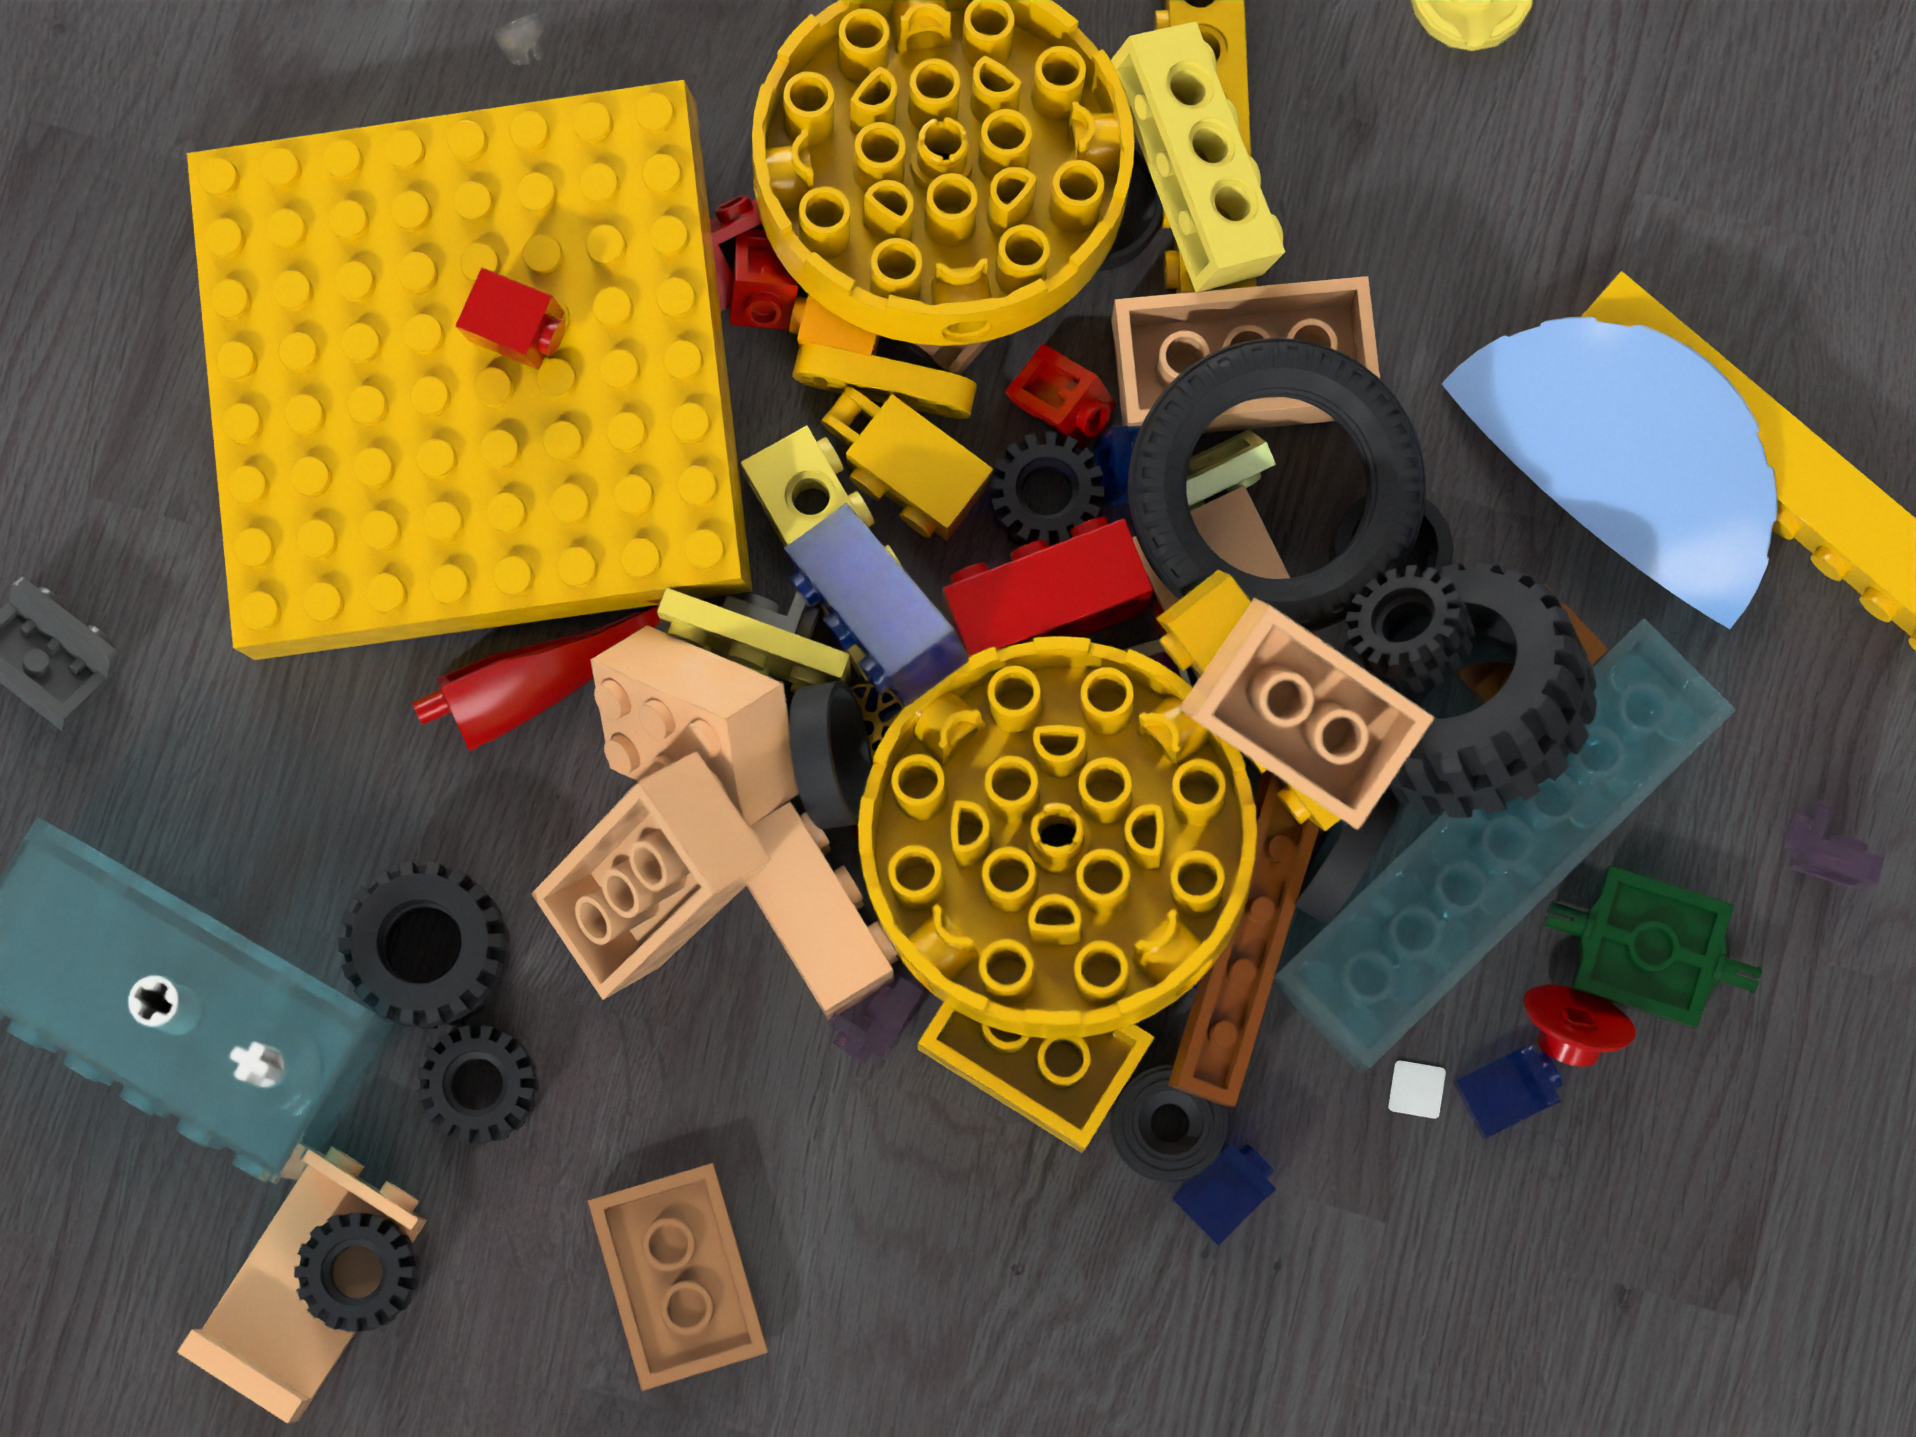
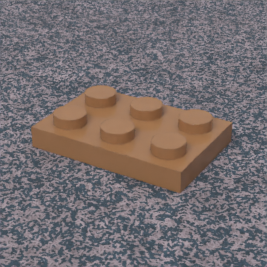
[588,1163,769,1391]

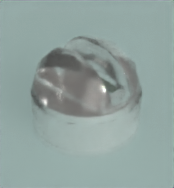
[493,13,548,66]

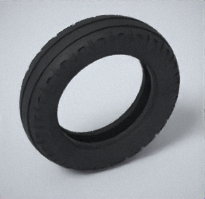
[1128,338,1426,632]

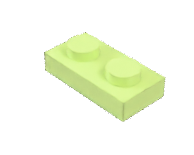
[1186,429,1276,511]

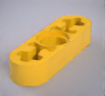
[792,343,977,419]

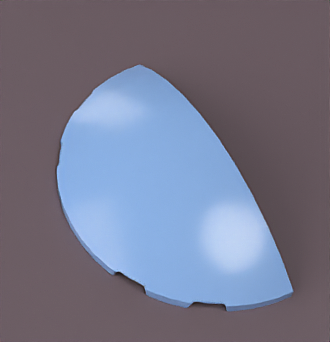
[1442,317,1778,629]

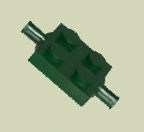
[1543,865,1762,1029]

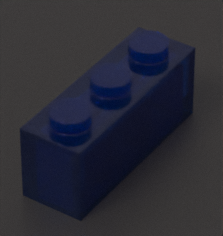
[784,503,969,707]

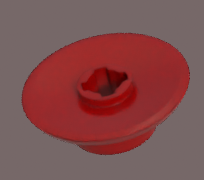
[1524,984,1636,1067]

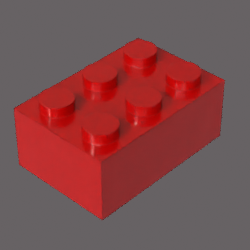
[942,517,1153,660]

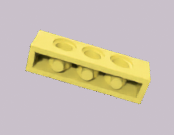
[1110,21,1285,293]
[741,426,938,689]

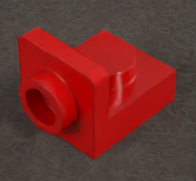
[729,229,798,330]
[1005,343,1116,450]

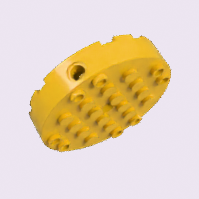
[752,0,1134,346]
[858,636,1257,1039]

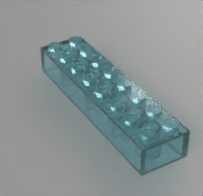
[1272,618,1736,1074]

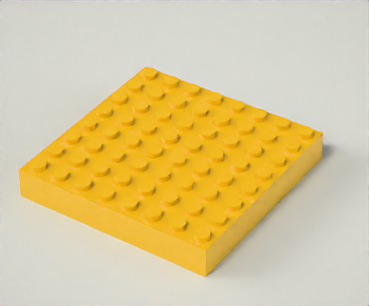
[187,80,753,660]

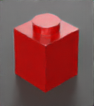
[455,267,566,370]

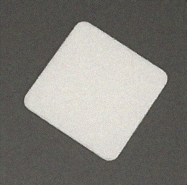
[1388,1060,1446,1119]

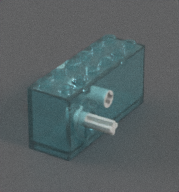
[0,816,394,1184]

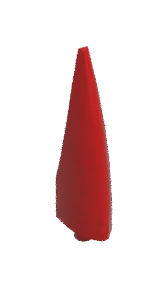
[412,604,661,752]

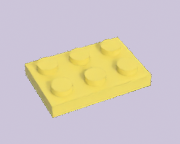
[657,588,852,694]

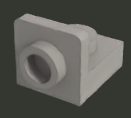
[722,582,821,639]

